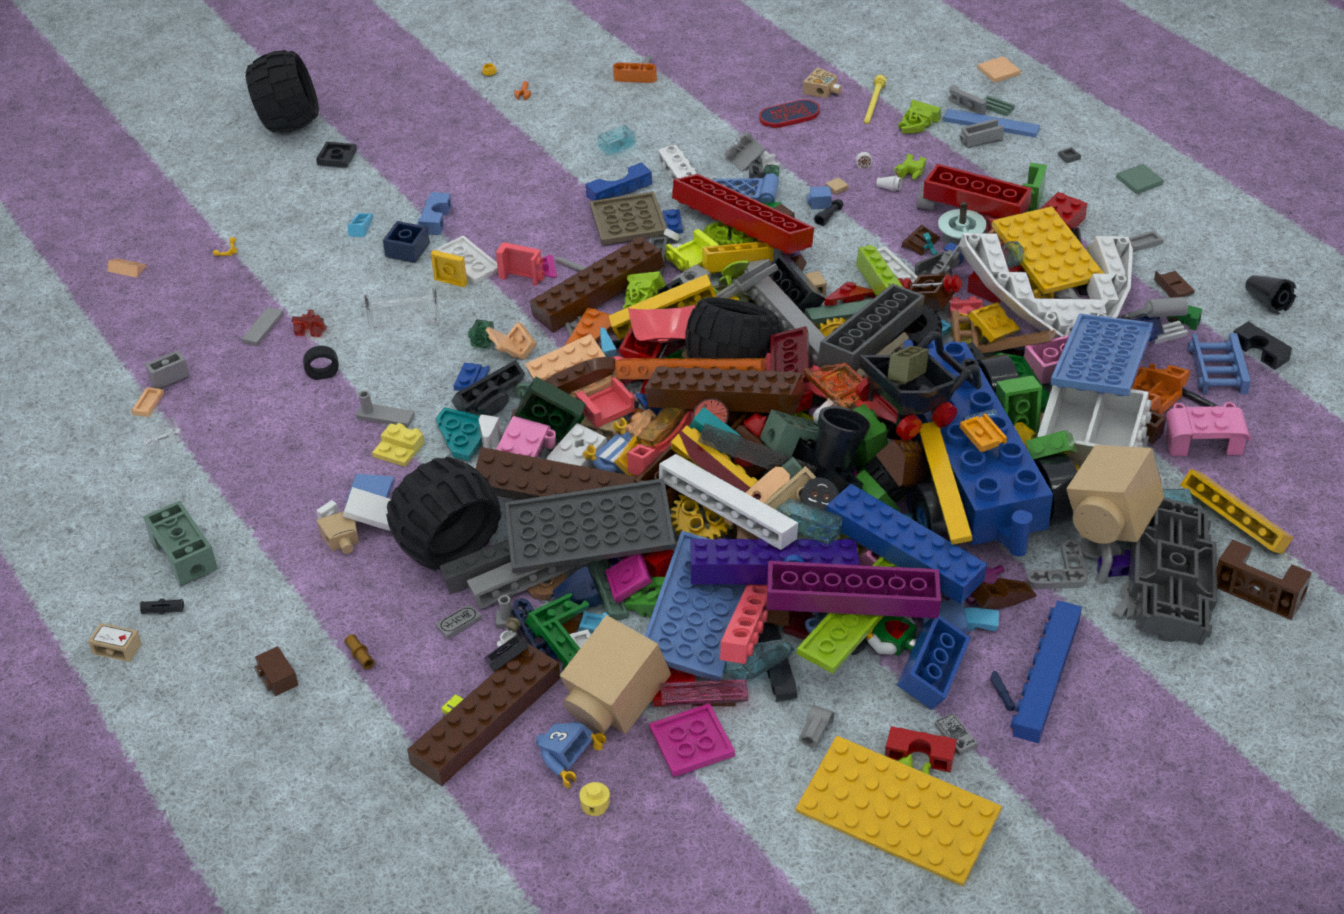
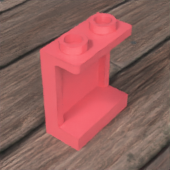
[496,242,545,286]
[575,377,635,428]

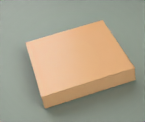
[978,56,1021,83]

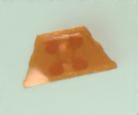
[803,363,863,409]

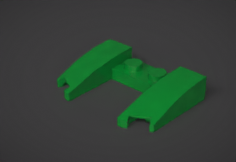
[526,593,589,670]

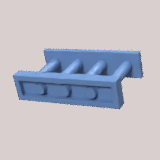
[1188,333,1251,395]

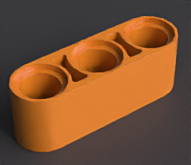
[613,62,657,83]

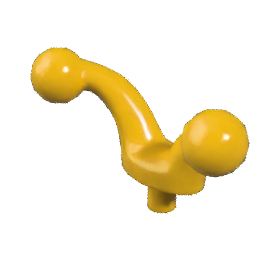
[213,237,237,256]

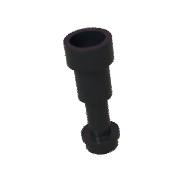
[814,199,843,226]

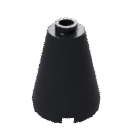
[1245,275,1296,314]

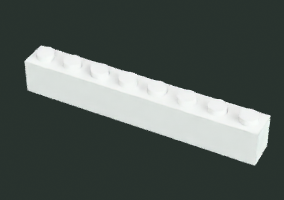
[659,454,798,550]

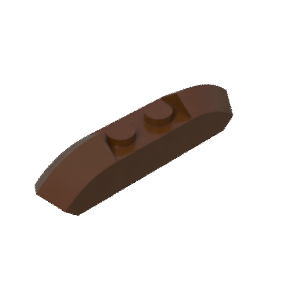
[543,357,615,394]

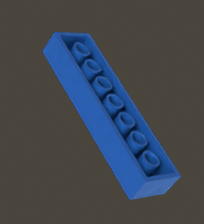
[824,484,988,604]

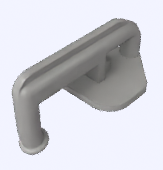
[1080,538,1122,585]

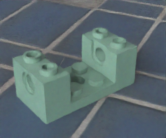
[760,409,819,457]
[143,501,218,586]

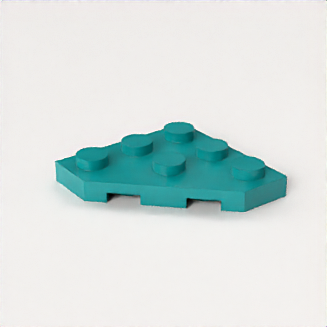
[436,407,482,461]

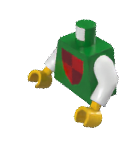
[866,616,917,656]

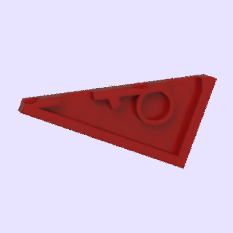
[824,282,876,306]

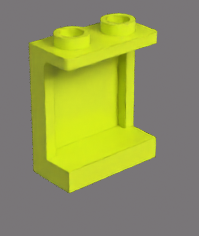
[665,229,719,272]

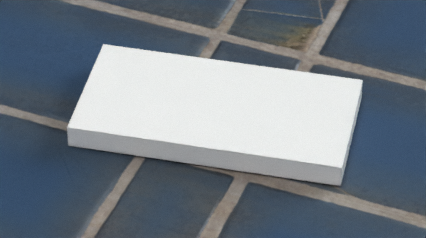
[436,236,498,284]

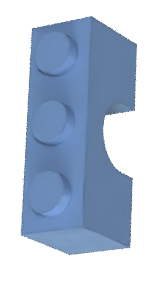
[418,192,452,235]

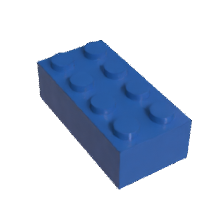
[897,615,971,710]

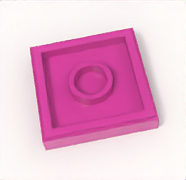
[605,554,652,603]

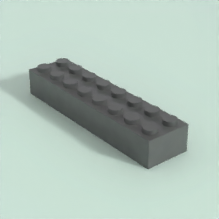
[818,283,925,375]

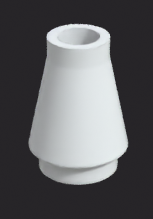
[877,175,902,192]

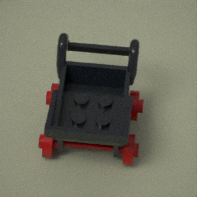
[855,331,982,441]

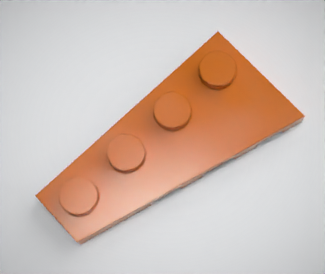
[565,308,612,345]

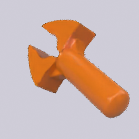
[514,81,531,100]

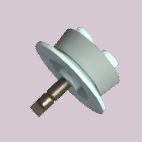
[938,202,987,245]

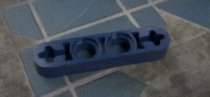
[512,598,557,660]

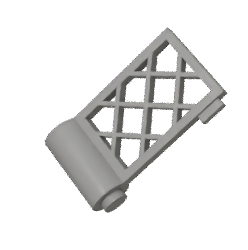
[1122,297,1188,320]

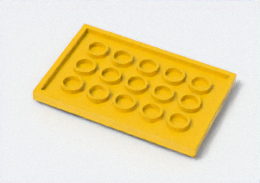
[991,206,1105,295]

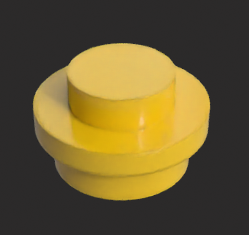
[482,63,497,76]

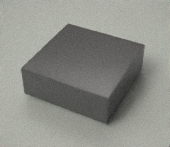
[1058,147,1081,163]

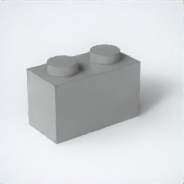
[145,350,190,389]

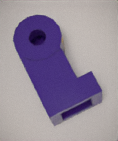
[1097,550,1130,577]

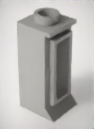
[960,119,1004,148]

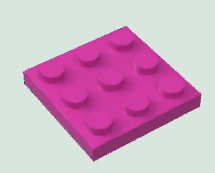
[649,703,735,777]

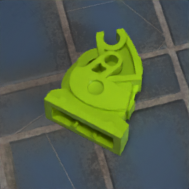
[898,99,941,133]
[622,271,666,309]

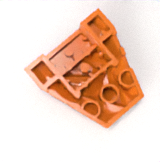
[1132,364,1190,415]

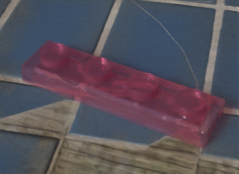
[660,679,749,706]

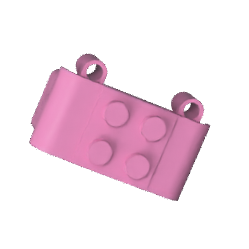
[1165,402,1251,456]
[496,416,556,457]

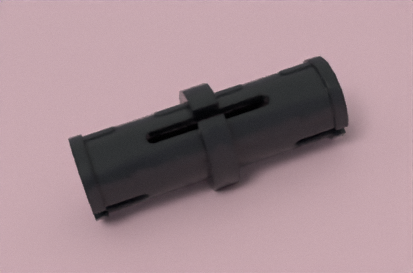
[140,598,184,615]

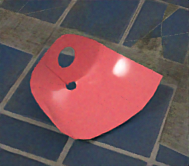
[628,305,695,343]

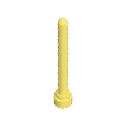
[864,75,887,124]

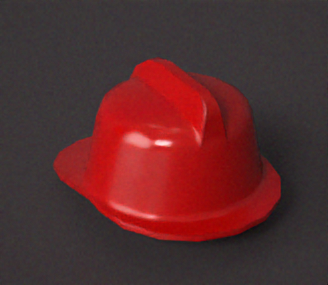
[743,413,769,439]

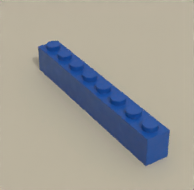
[1010,600,1082,744]

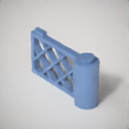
[714,173,779,203]

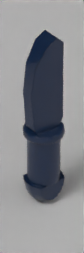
[991,671,1015,711]

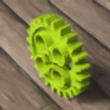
[703,220,758,245]

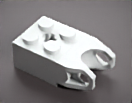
[547,423,607,469]

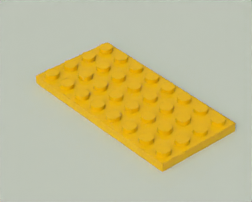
[795,735,1002,886]

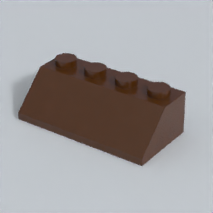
[876,440,931,487]

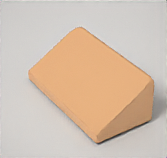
[108,259,147,278]

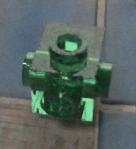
[468,319,494,349]

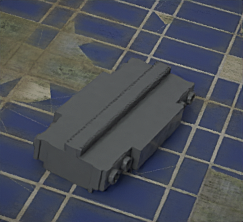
[1128,498,1217,645]

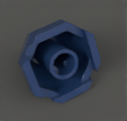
[551,565,603,608]

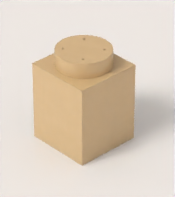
[1066,445,1164,544]
[560,615,671,734]

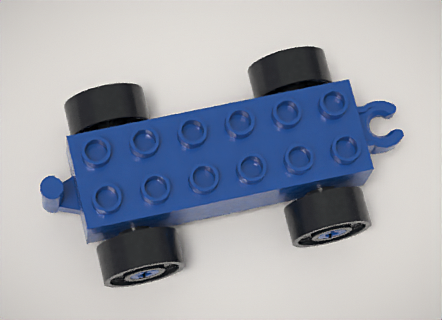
[877,337,1077,557]

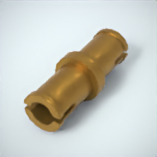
[344,634,375,669]

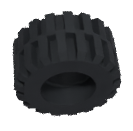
[865,456,912,503]

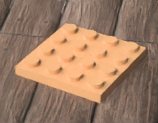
[525,334,621,398]

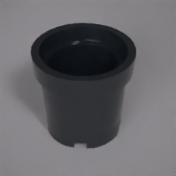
[813,406,870,471]

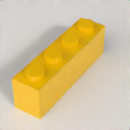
[702,242,774,274]

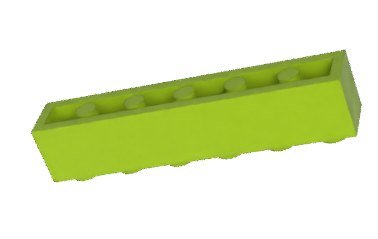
[856,245,903,296]

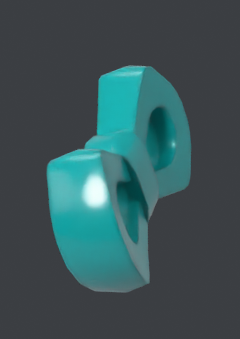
[923,233,938,256]

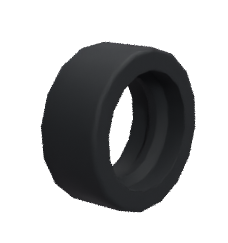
[303,346,339,380]

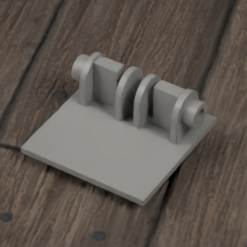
[724,131,766,172]
[930,245,960,274]

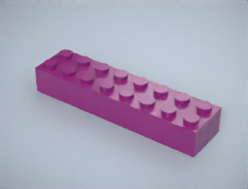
[766,561,941,618]

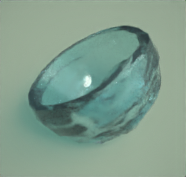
[1001,241,1024,268]

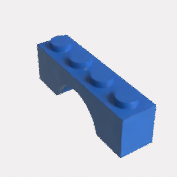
[585,162,652,201]

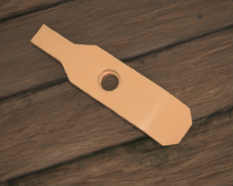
[724,467,790,527]

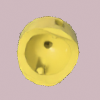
[580,782,610,816]

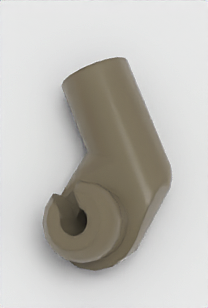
[506,617,521,634]

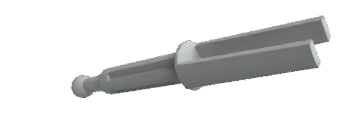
[716,259,778,299]

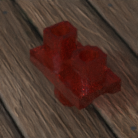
[292,309,327,337]

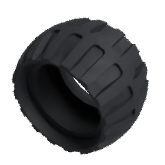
[386,457,502,571]

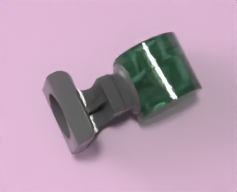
[749,163,779,178]

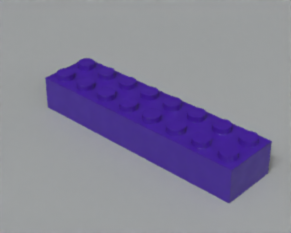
[690,538,860,584]

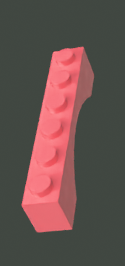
[628,409,694,477]

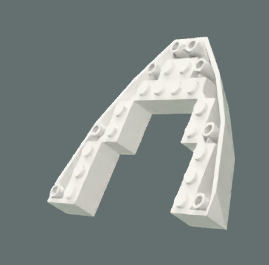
[959,233,1133,339]

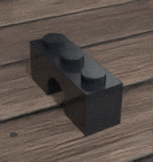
[1233,321,1292,370]

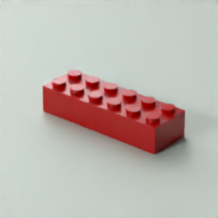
[923,164,1032,218]

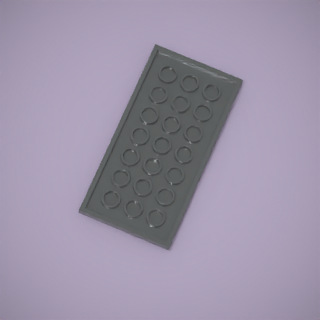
[504,478,676,573]

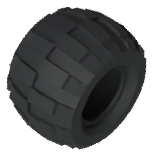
[245,50,319,133]
[685,297,780,359]

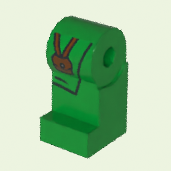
[1166,305,1202,330]

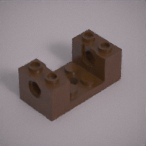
[1216,539,1312,621]

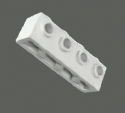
[658,145,696,182]

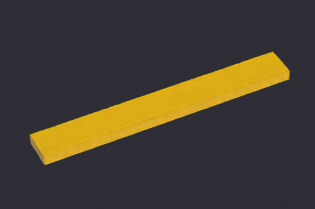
[919,422,972,545]

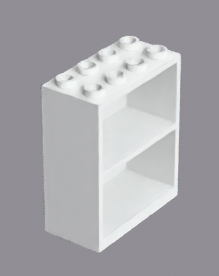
[1037,385,1152,467]

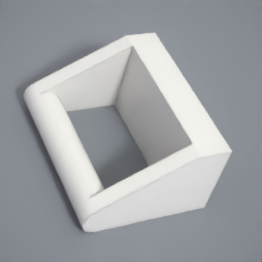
[479,414,501,450]

